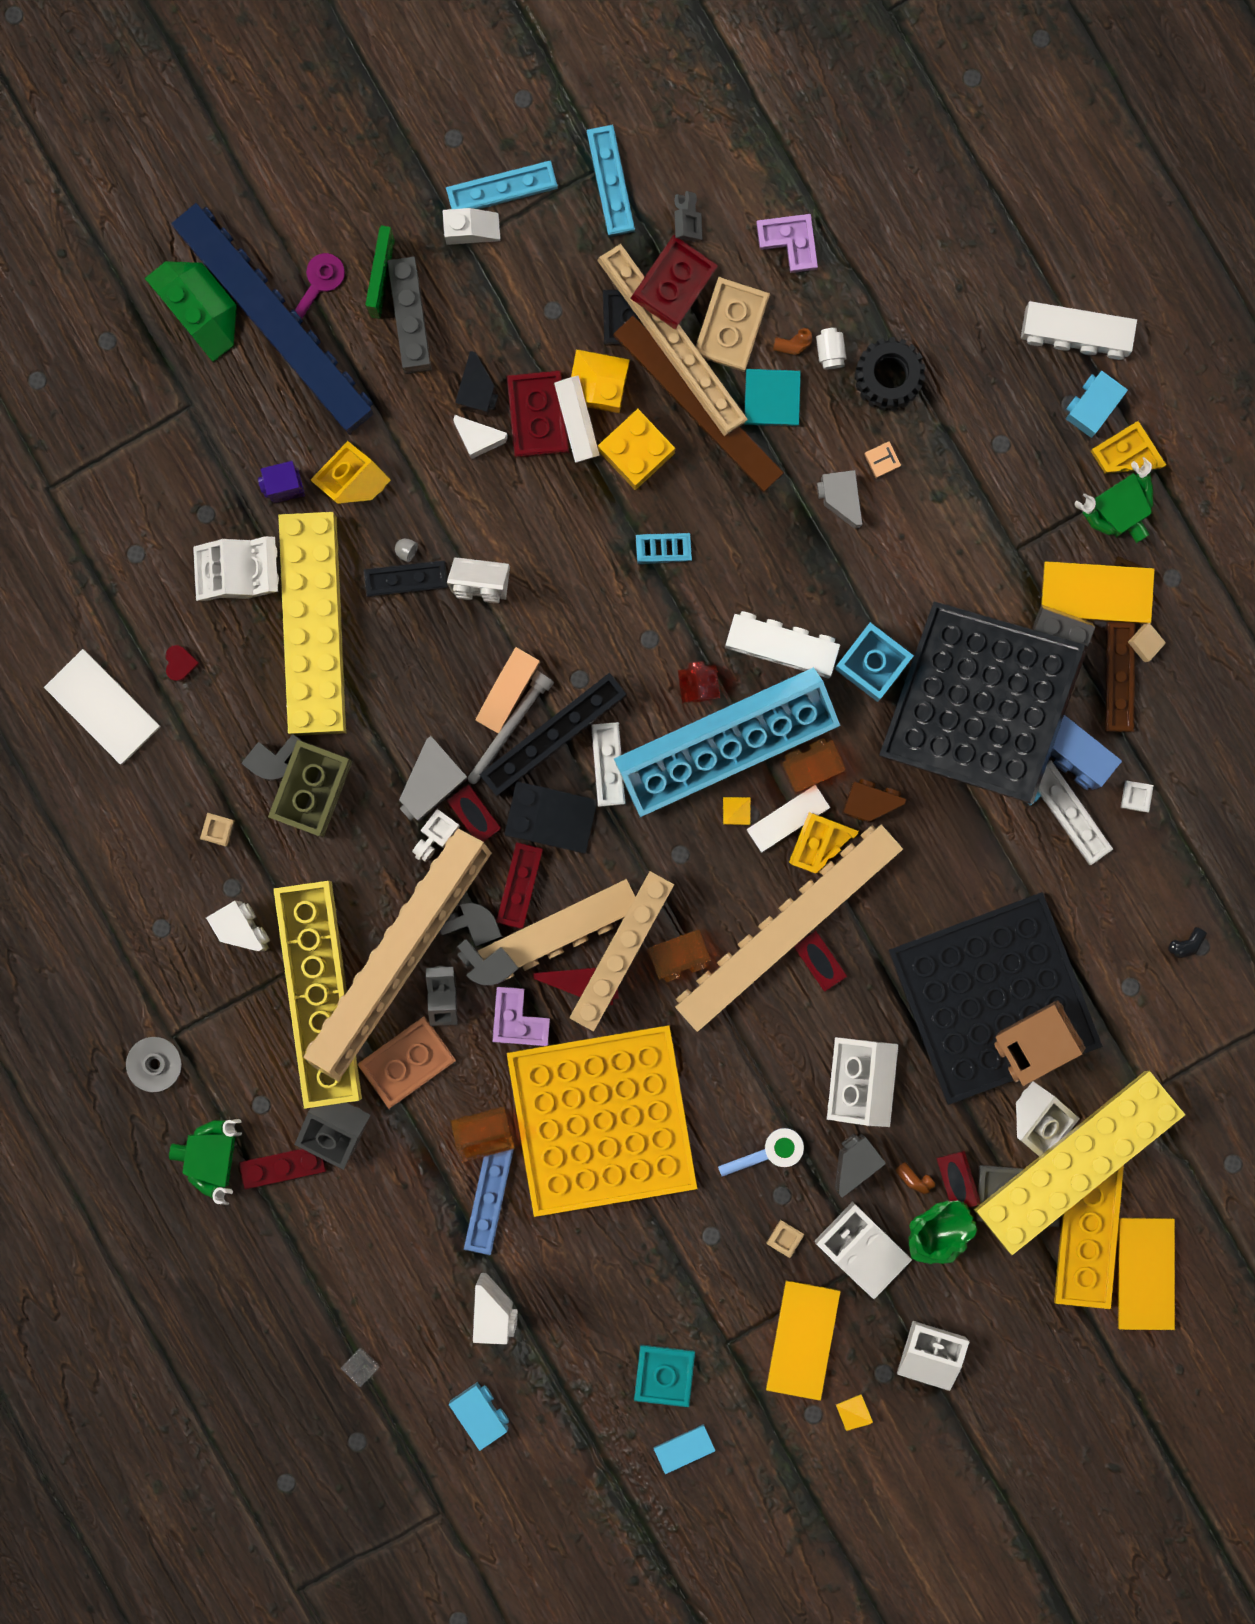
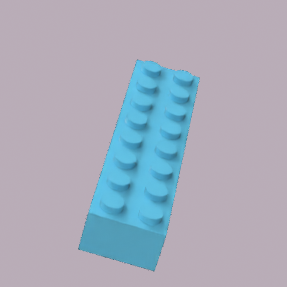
[614,667,840,817]

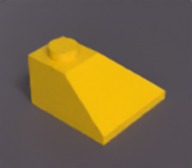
[571,349,630,413]
[311,441,391,504]

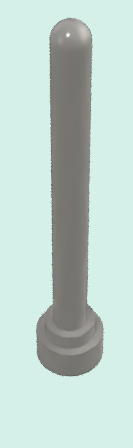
[468,670,554,784]

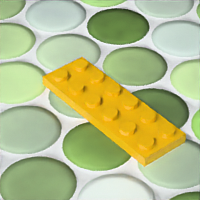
[1054,1165,1124,1309]

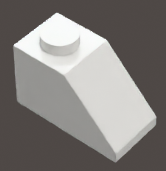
[443,208,500,245]

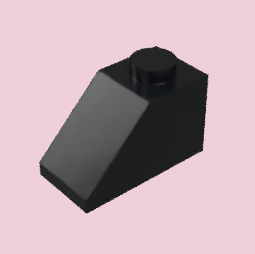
[455,351,499,417]

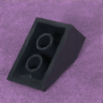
[505,781,597,854]

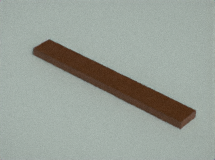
[613,316,784,493]

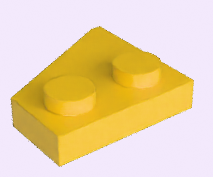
[1091,421,1166,474]
[789,812,859,873]

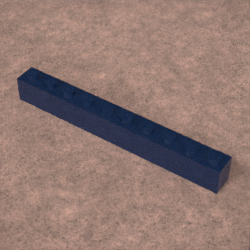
[171,203,374,435]

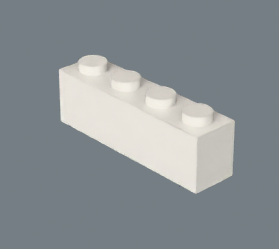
[1021,301,1137,360]
[725,611,840,679]

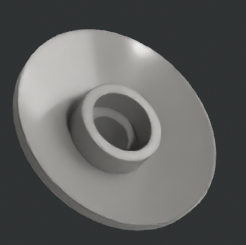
[126,1037,182,1092]

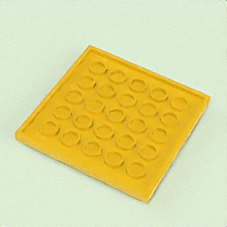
[507,1025,697,1217]

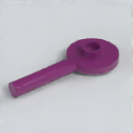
[294,253,345,319]

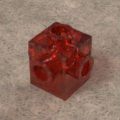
[678,661,720,703]

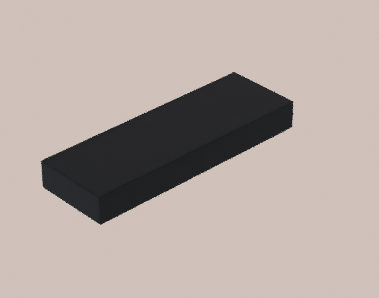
[363,560,448,598]

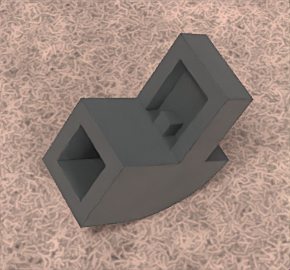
[241,734,303,781]
[440,903,502,946]
[457,939,519,985]
[426,966,458,1026]

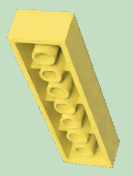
[278,512,346,736]
[274,881,362,1109]
[974,1071,1185,1255]

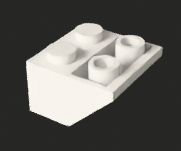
[206,901,270,951]
[897,1321,969,1391]

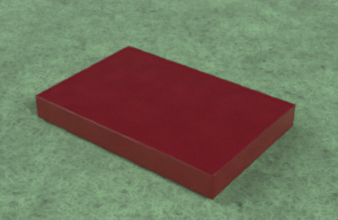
[630,235,718,329]
[507,370,569,458]

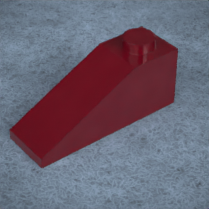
[533,968,619,1005]

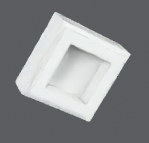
[1121,781,1154,813]

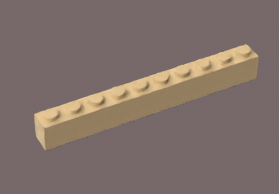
[675,825,903,1032]
[303,829,492,1081]

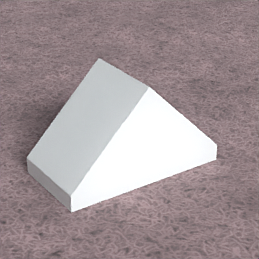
[453,415,508,459]

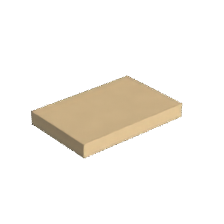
[696,277,770,372]

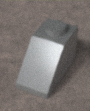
[817,470,862,529]

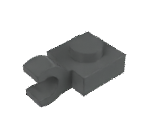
[674,191,702,242]

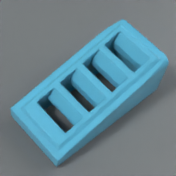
[636,533,692,564]

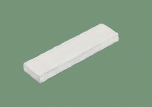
[1038,760,1113,865]

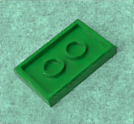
[365,225,395,319]

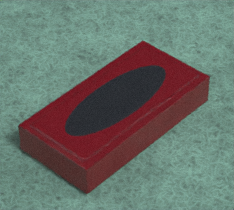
[447,785,501,842]
[794,931,847,992]
[937,1150,980,1208]

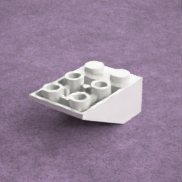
[447,557,510,603]
[814,1201,912,1299]

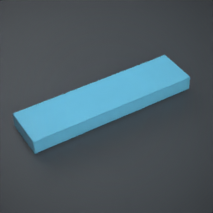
[587,125,635,237]
[446,160,558,209]

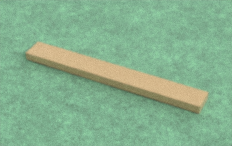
[597,244,748,436]

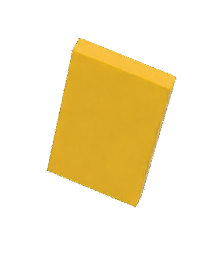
[1041,562,1154,624]
[1118,1218,1175,1330]
[766,1280,840,1401]

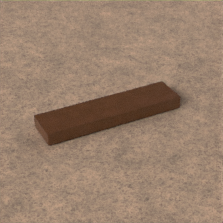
[1105,622,1135,732]

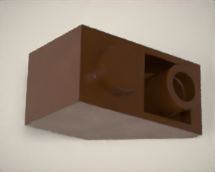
[842,779,906,823]

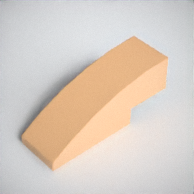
[475,647,540,733]

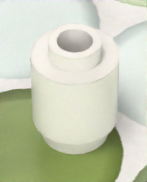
[816,328,846,370]

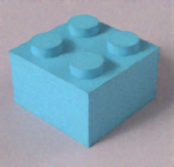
[834,622,914,702]

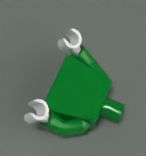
[1074,457,1154,544]
[169,1119,242,1205]

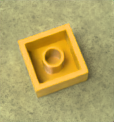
[598,409,675,490]

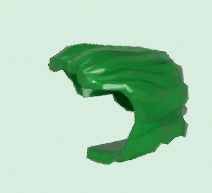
[908,1201,977,1264]

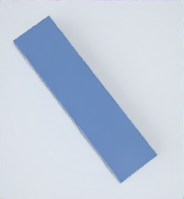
[464,1141,514,1255]

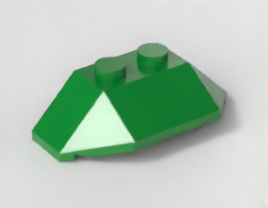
[144,261,237,362]

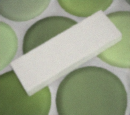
[554,375,600,462]
[591,722,625,807]
[747,785,830,852]

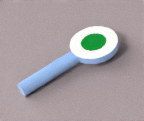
[718,1128,804,1177]

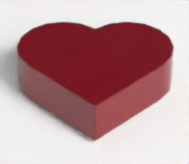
[166,645,200,682]

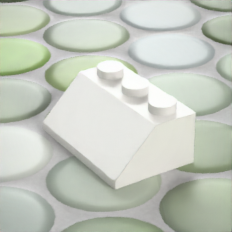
[827,1037,898,1127]

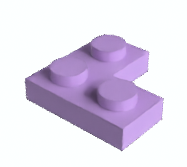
[756,214,818,273]
[493,987,550,1046]

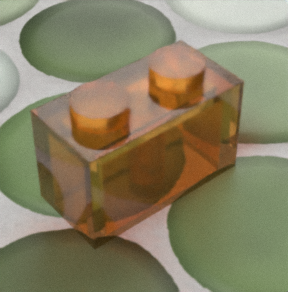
[781,739,846,794]
[647,929,711,982]
[451,1107,515,1162]

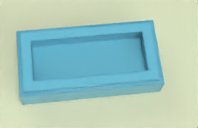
[654,1424,715,1474]

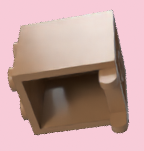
[994,1000,1086,1086]

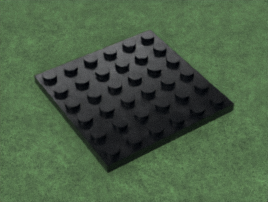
[879,601,1088,804]
[888,892,1103,1105]

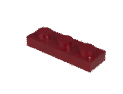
[496,842,543,929]
[239,1148,327,1189]

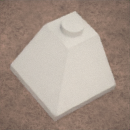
[1016,1081,1080,1156]

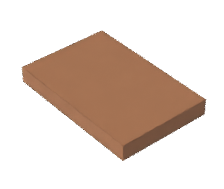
[357,1016,456,1109]

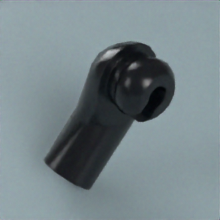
[1168,927,1207,958]

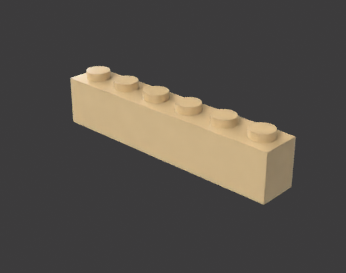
[570,871,674,1031]
[478,879,635,983]

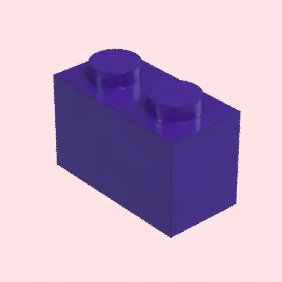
[258,461,305,504]

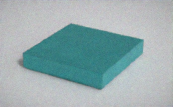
[744,369,801,426]
[634,1344,695,1407]

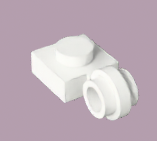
[412,809,460,862]

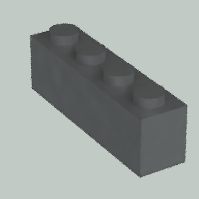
[388,257,432,374]

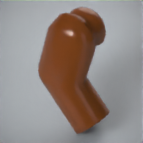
[773,328,812,355]
[895,1162,936,1194]

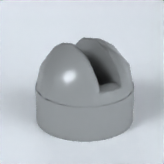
[395,538,418,562]

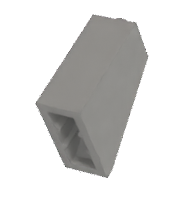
[399,736,468,821]

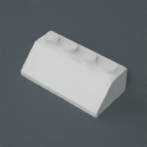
[473,1273,518,1344]

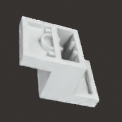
[193,536,279,601]

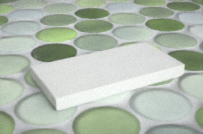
[44,649,161,765]

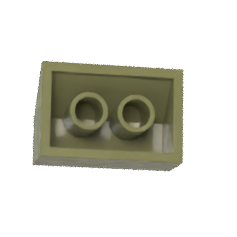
[268,740,353,838]

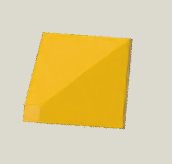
[723,797,750,825]
[836,1394,873,1431]

